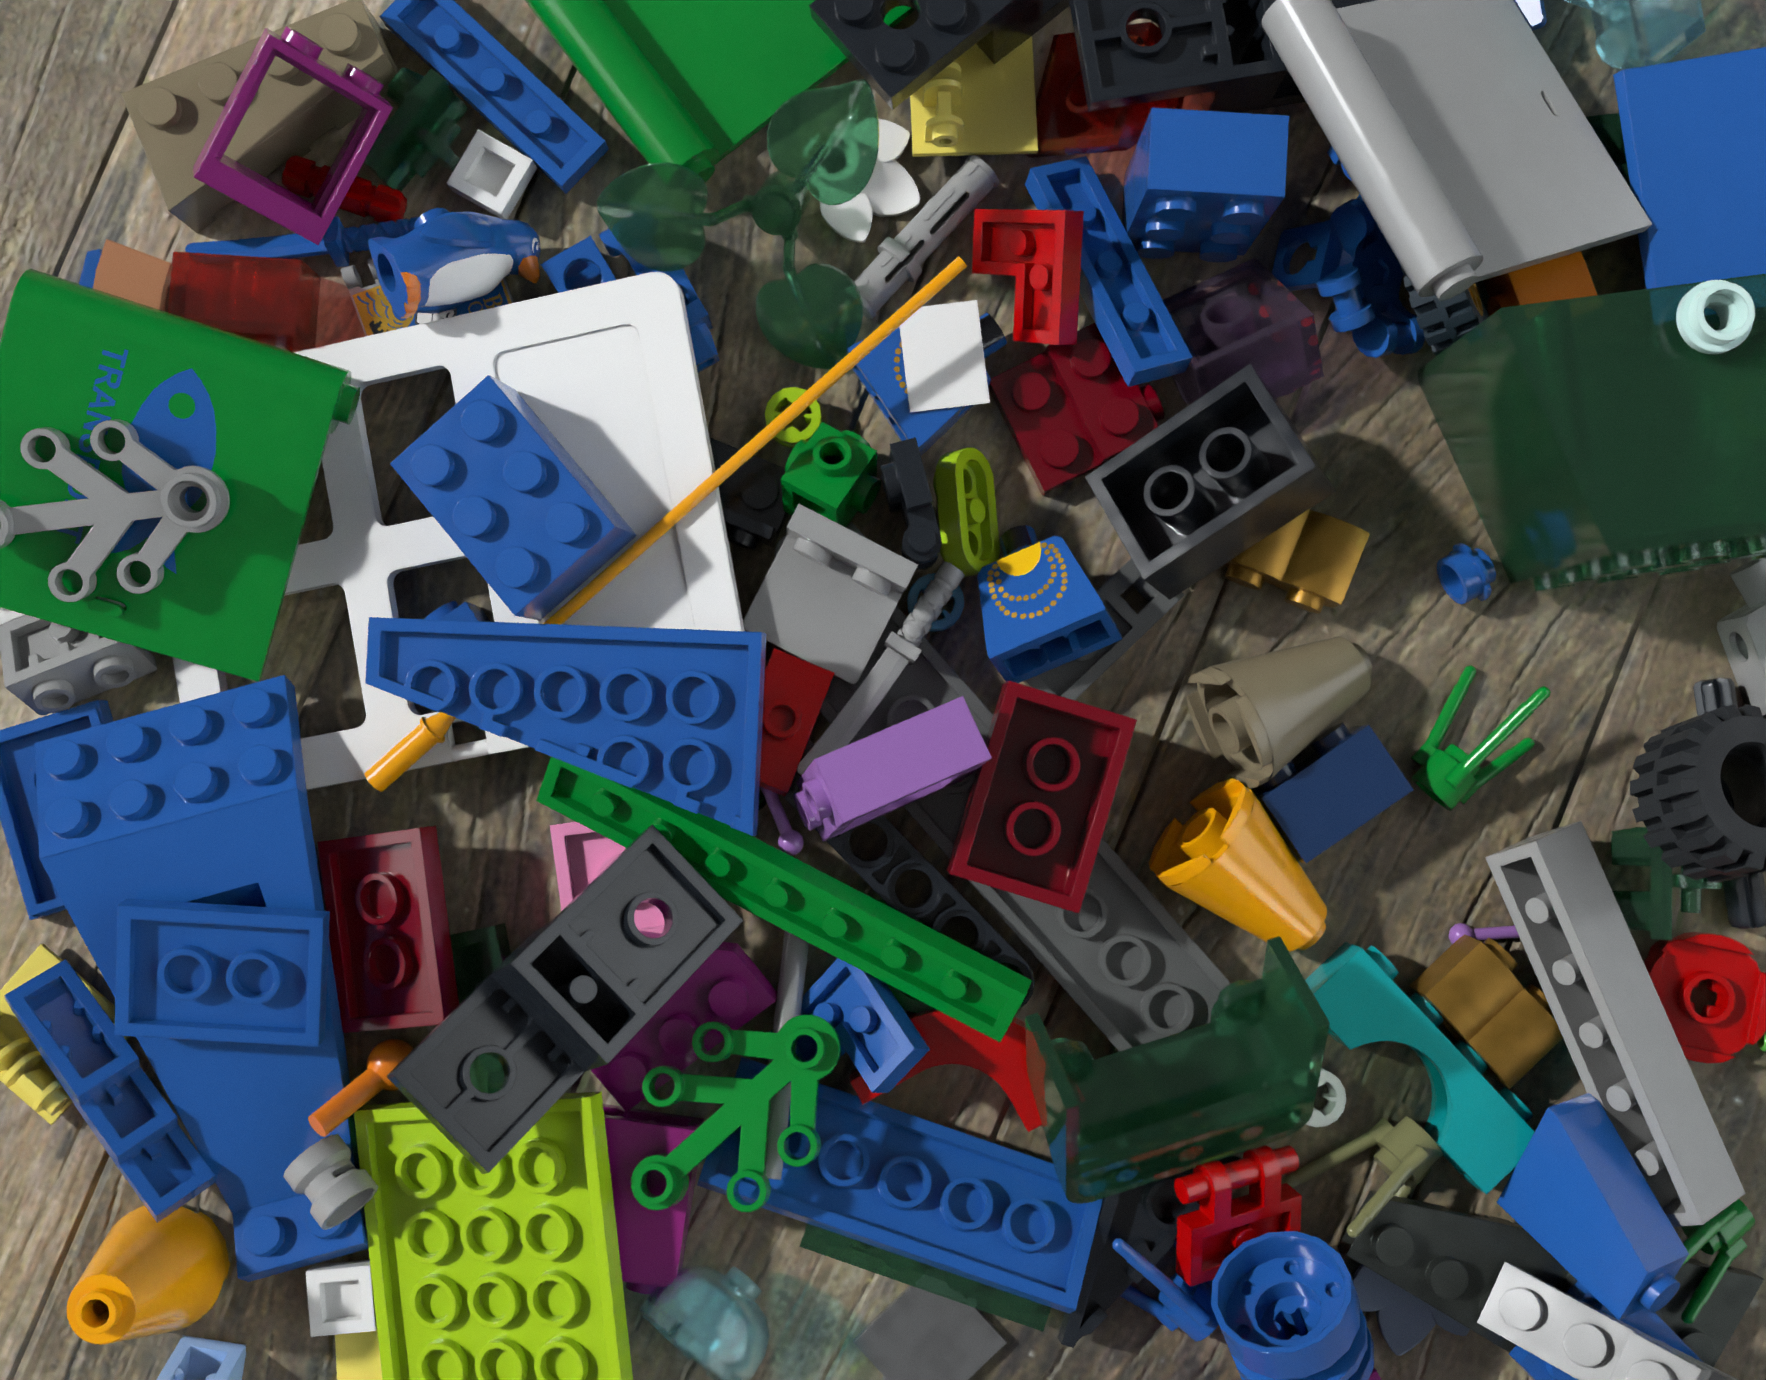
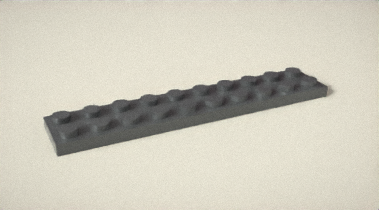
[792,606,1302,1150]

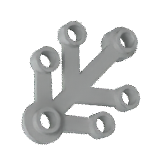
[0,419,230,602]

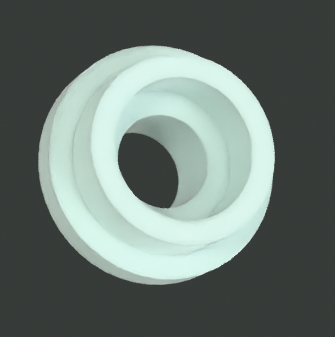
[1676,280,1755,354]

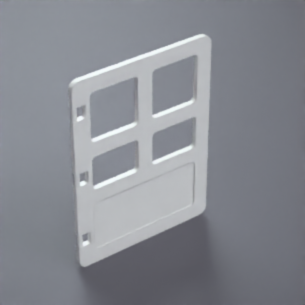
[172,272,745,790]

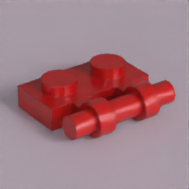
[1174,1145,1302,1287]

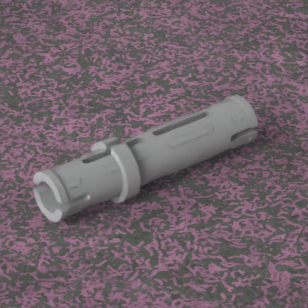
[842,155,999,319]

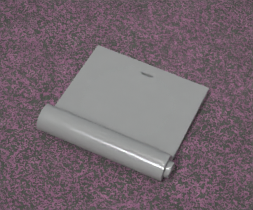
[1262,0,1652,301]

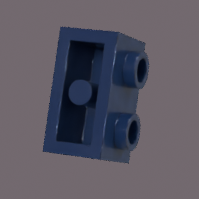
[1254,722,1414,863]

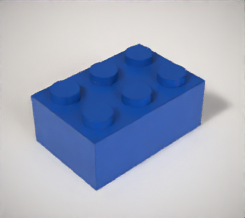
[1122,108,1289,263]
[390,375,637,620]

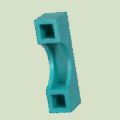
[1291,942,1535,1195]

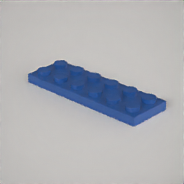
[697,1057,1107,1314]

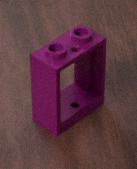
[193,26,393,246]

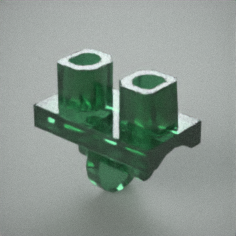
[349,68,468,192]
[1611,827,1722,940]

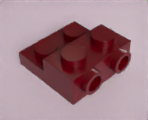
[989,323,1164,495]

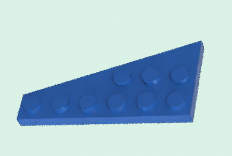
[365,617,767,836]

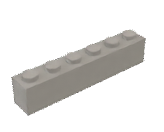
[1485,821,1746,1227]

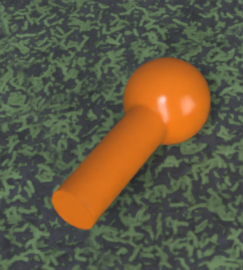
[308,1039,414,1137]

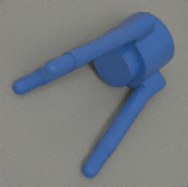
[1113,1236,1219,1341]

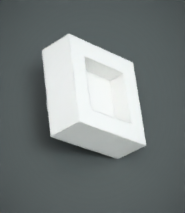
[446,129,537,219]
[306,1259,377,1337]

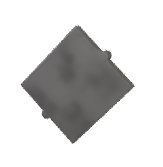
[853,1266,1007,1380]

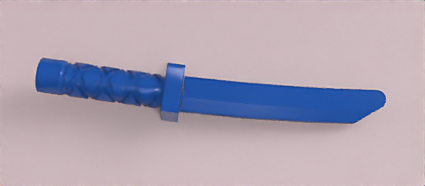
[185,216,419,268]

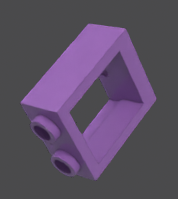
[793,696,992,842]

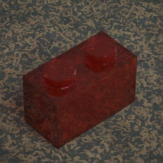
[168,252,321,352]

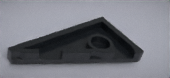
[1057,1118,1243,1348]

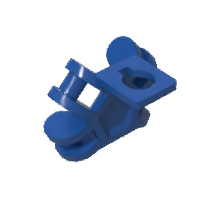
[1269,194,1425,358]

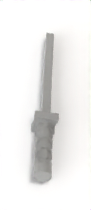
[797,561,965,775]

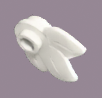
[803,119,920,243]

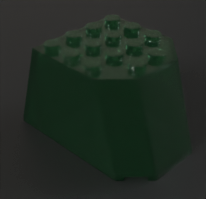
[1417,274,1766,592]

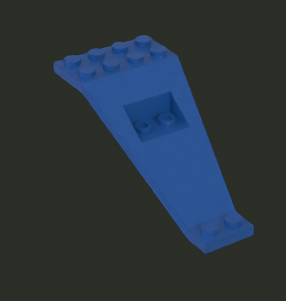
[35,675,368,1282]

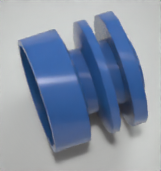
[1211,1231,1374,1380]

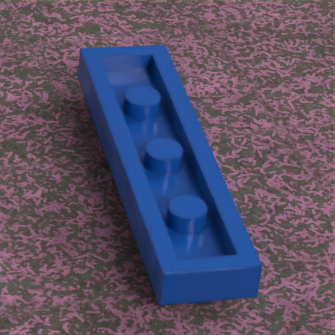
[380,0,609,194]
[1025,156,1193,387]

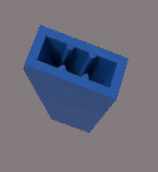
[1497,1093,1689,1320]

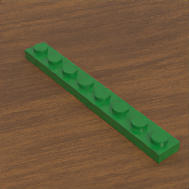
[536,757,1032,1042]

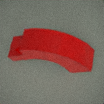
[850,1009,1085,1132]

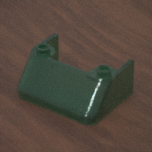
[1025,936,1330,1204]

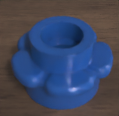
[1436,543,1496,604]

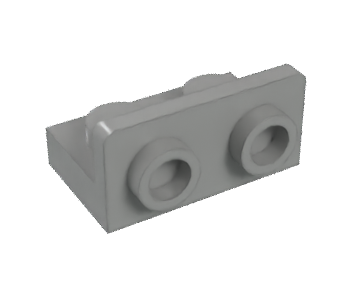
[0,597,157,715]

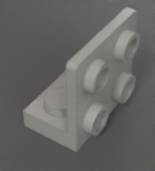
[743,504,918,684]

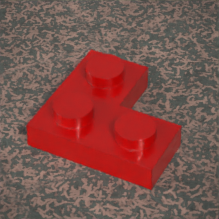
[972,209,1084,345]

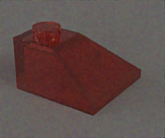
[1025,21,1185,158]

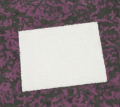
[897,300,990,413]

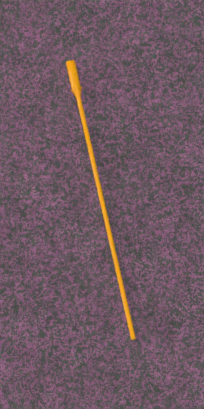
[364,256,967,792]

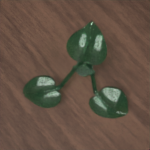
[597,79,880,369]

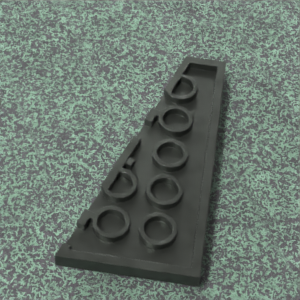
[1337,1191,1764,1367]

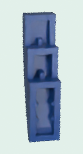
[4,959,216,1223]

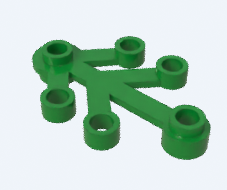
[631,1015,841,1212]

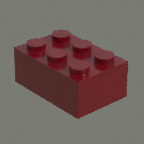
[947,680,1137,913]

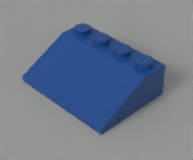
[1613,47,1766,327]

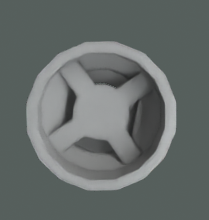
[283,1134,378,1230]

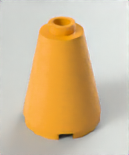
[1149,778,1327,952]
[66,1205,230,1345]

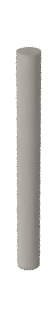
[765,931,809,1180]

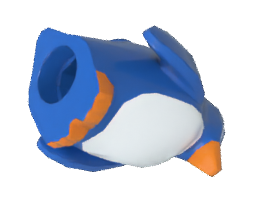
[368,208,541,319]

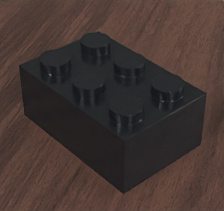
[1085,364,1336,600]

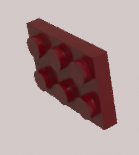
[317,825,459,1033]

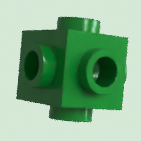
[781,422,881,527]

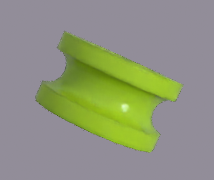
[765,387,822,449]

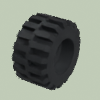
[1630,705,1766,882]

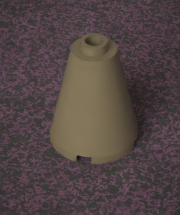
[1187,636,1373,788]

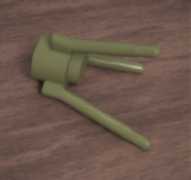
[1281,1116,1444,1238]

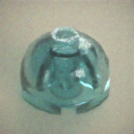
[639,1265,770,1380]

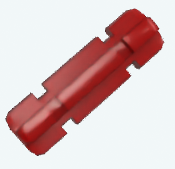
[282,155,407,222]

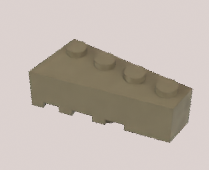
[121,0,404,234]

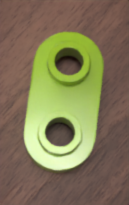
[933,447,1000,577]

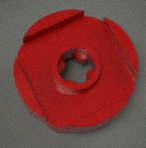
[1644,932,1766,1063]

